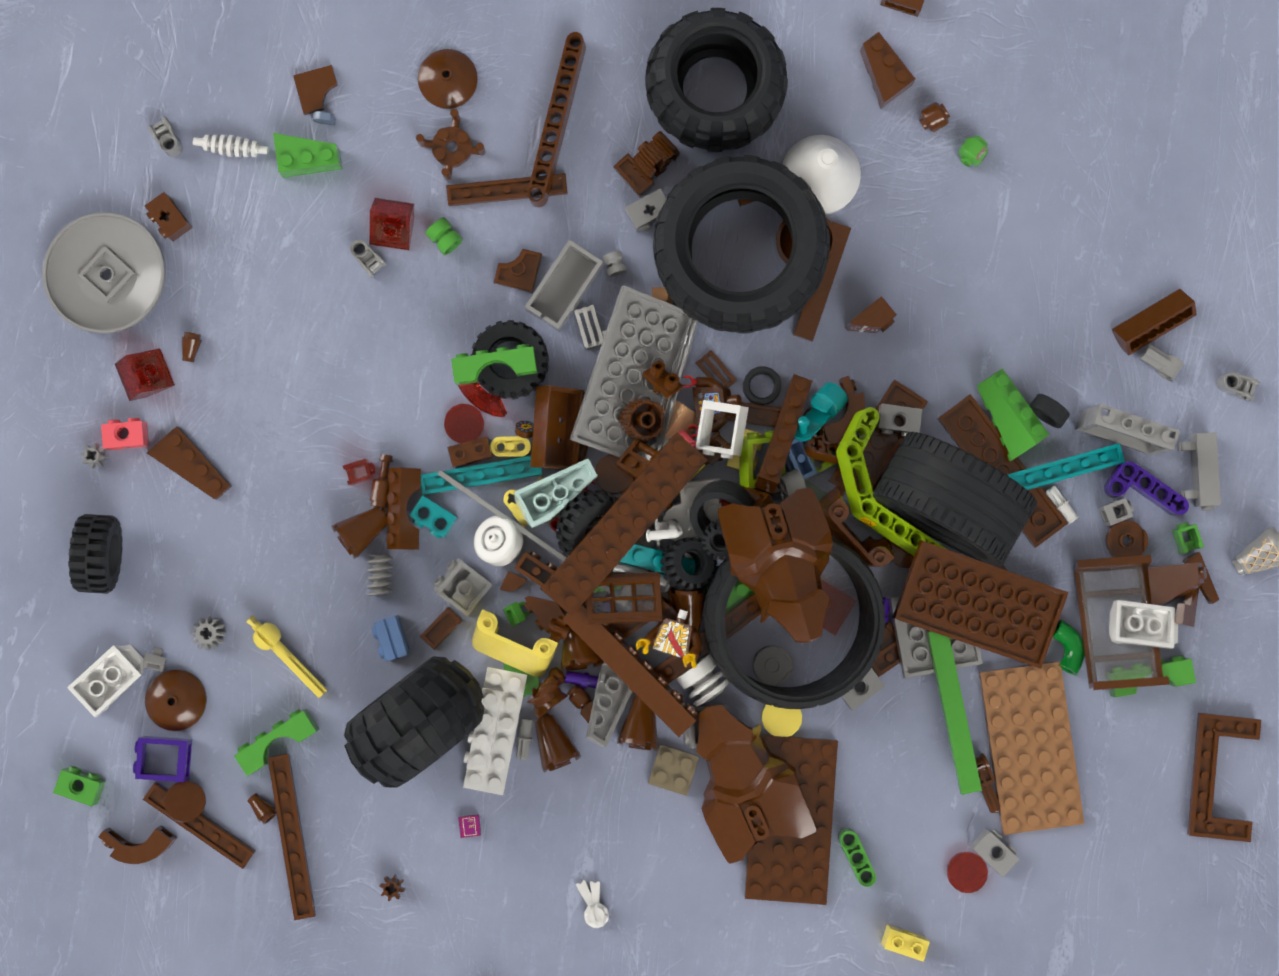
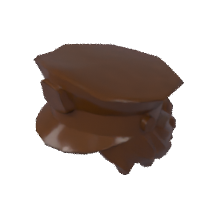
[527,667,568,719]

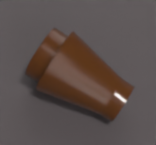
[182,332,202,362]
[247,793,277,824]

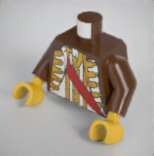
[636,609,702,668]

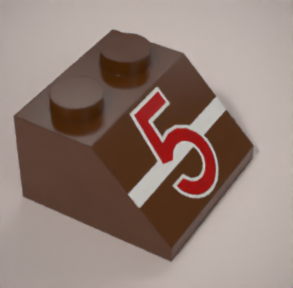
[845,296,897,333]

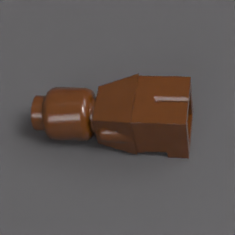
[567,685,594,723]

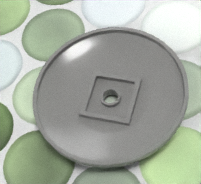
[43,213,165,333]

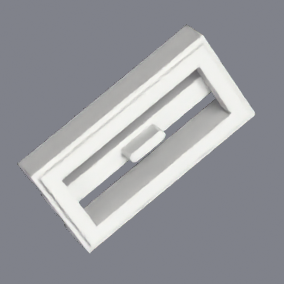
[574,305,604,349]

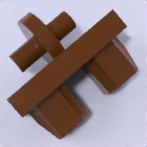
[642,360,683,399]

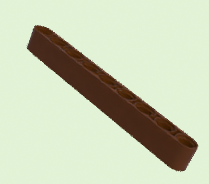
[527,32,586,208]

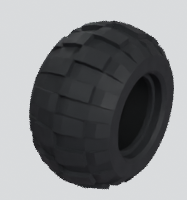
[645,8,788,152]
[344,656,485,788]

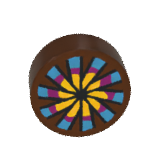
[515,421,533,438]

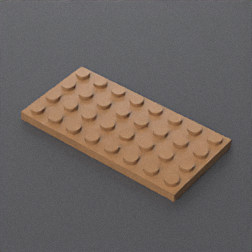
[979,661,1085,835]

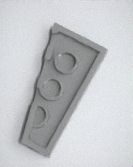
[586,660,632,748]

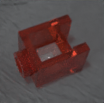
[343,459,376,486]

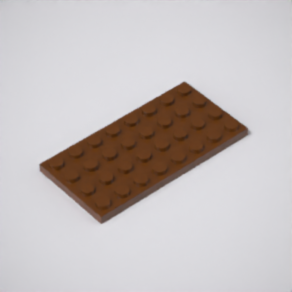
[892,540,1069,669]
[744,734,838,905]

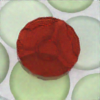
[444,404,484,443]
[946,852,988,893]

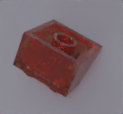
[370,198,415,250]
[115,348,175,401]

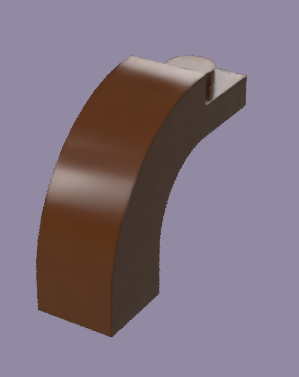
[823,376,865,444]
[98,826,177,864]

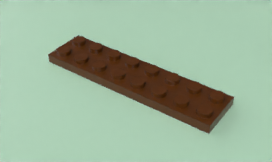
[937,394,1068,548]

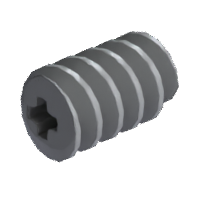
[367,555,393,596]

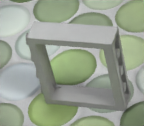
[1075,404,1180,456]

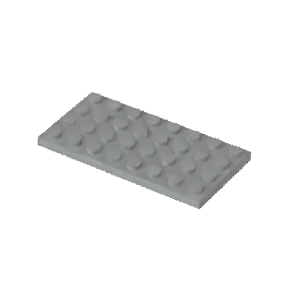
[569,286,691,458]

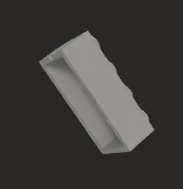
[525,240,604,333]

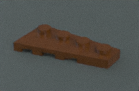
[147,426,232,500]

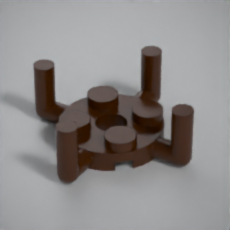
[416,109,486,181]

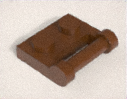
[615,439,660,478]

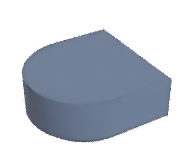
[313,111,336,126]

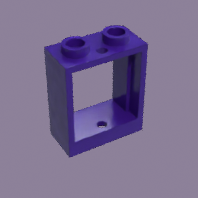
[133,736,193,782]

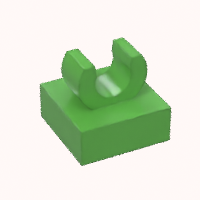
[503,602,530,627]

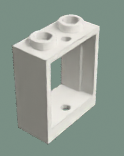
[695,400,749,459]

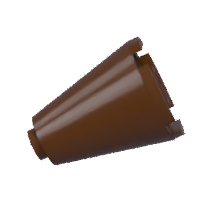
[331,507,388,559]
[667,585,708,633]
[561,628,602,670]
[617,696,658,750]
[535,713,581,773]

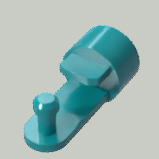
[794,382,848,441]

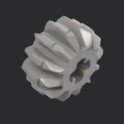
[190,616,227,651]

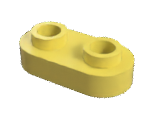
[490,436,531,457]

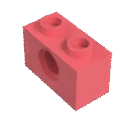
[101,418,149,450]

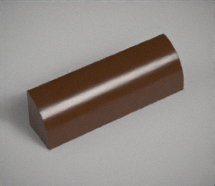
[1112,289,1197,356]

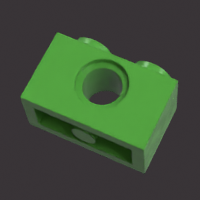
[53,766,106,807]

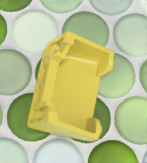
[472,609,559,677]

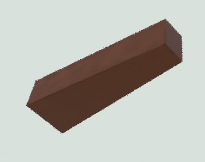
[1182,552,1219,604]

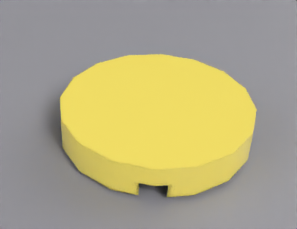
[761,704,802,737]

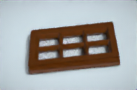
[586,572,662,625]

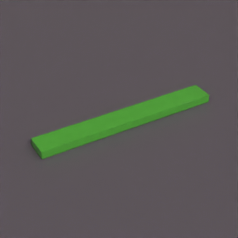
[927,632,982,795]

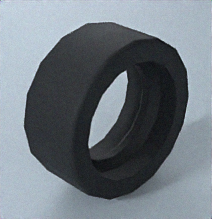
[743,366,781,405]
[1029,394,1070,428]

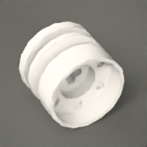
[676,653,730,707]

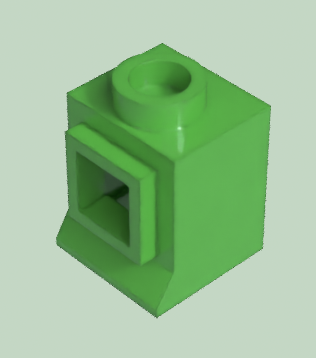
[1172,522,1204,554]

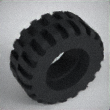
[471,320,549,400]
[556,490,618,558]
[68,514,123,594]

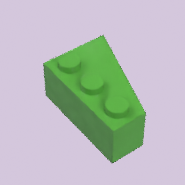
[273,133,342,178]

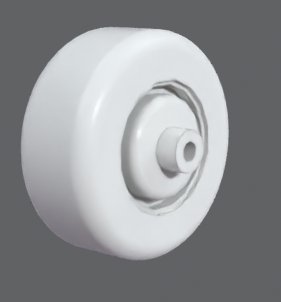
[474,516,523,566]

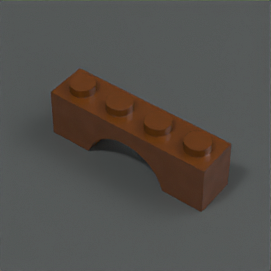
[386,467,421,550]

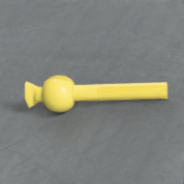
[246,615,328,698]

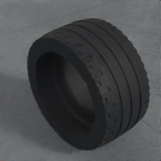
[690,480,754,545]

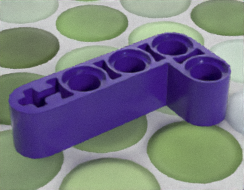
[1104,462,1189,515]

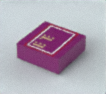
[458,814,481,838]

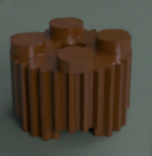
[633,131,680,178]
[619,399,665,440]

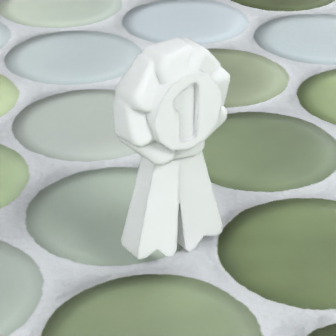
[576,880,609,928]

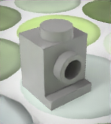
[1098,498,1133,526]

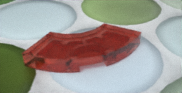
[458,381,507,417]

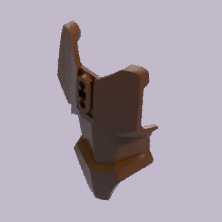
[718,488,833,643]
[696,705,816,864]

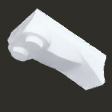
[1109,600,1178,649]
[67,645,144,717]

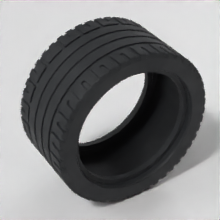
[873,432,1037,567]

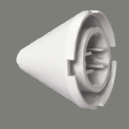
[782,135,861,215]

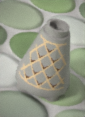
[1232,527,1279,576]

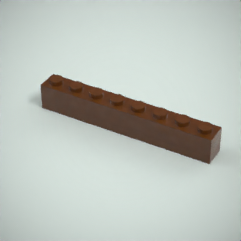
[562,601,699,737]

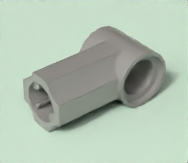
[1139,344,1184,381]

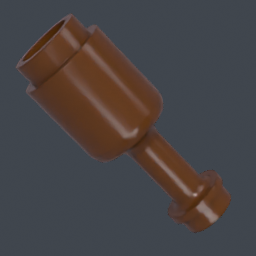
[369,454,393,508]

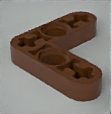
[803,408,851,465]

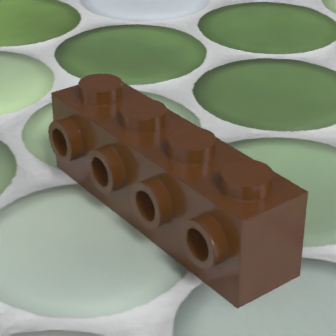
[514,551,594,597]

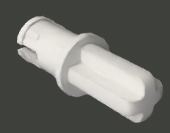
[1046,486,1079,524]

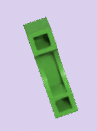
[451,344,538,385]
[1106,655,1196,697]
[234,709,320,776]

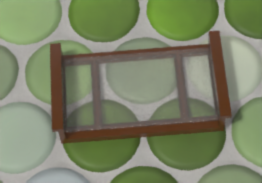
[1073,555,1169,691]

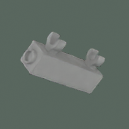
[1177,432,1221,511]

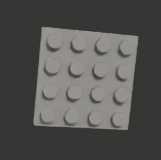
[888,596,983,679]

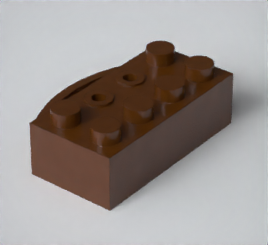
[530,385,588,471]

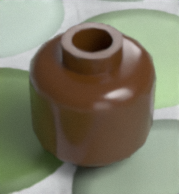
[919,102,950,132]

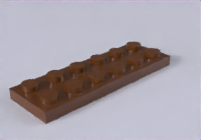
[828,379,928,492]

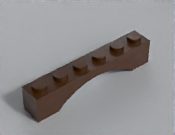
[754,374,813,493]

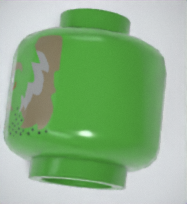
[958,136,988,167]

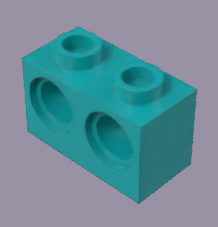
[409,495,458,539]

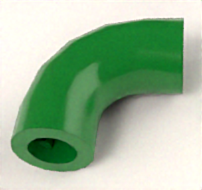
[1053,620,1085,676]

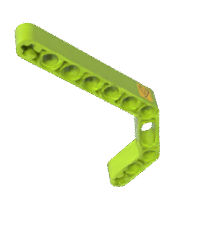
[836,407,948,556]

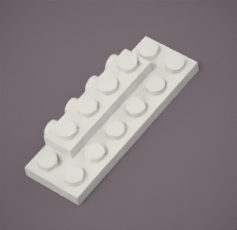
[463,667,528,795]

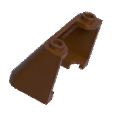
[819,485,895,567]

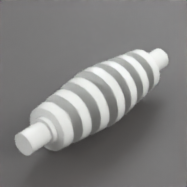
[193,135,269,157]

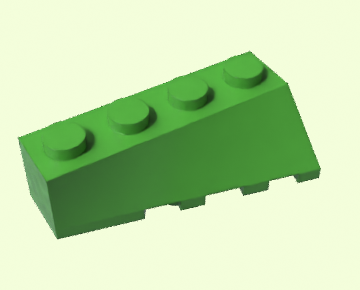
[977,368,1049,461]

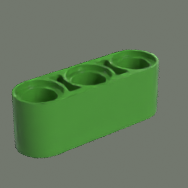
[838,828,876,887]

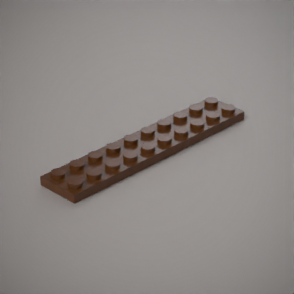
[540,432,707,616]

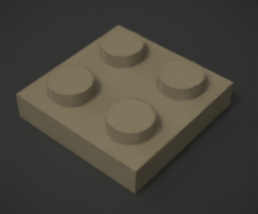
[648,744,699,796]

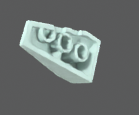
[514,459,597,528]

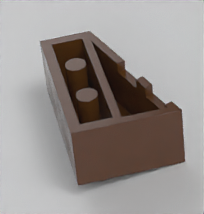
[860,32,916,109]

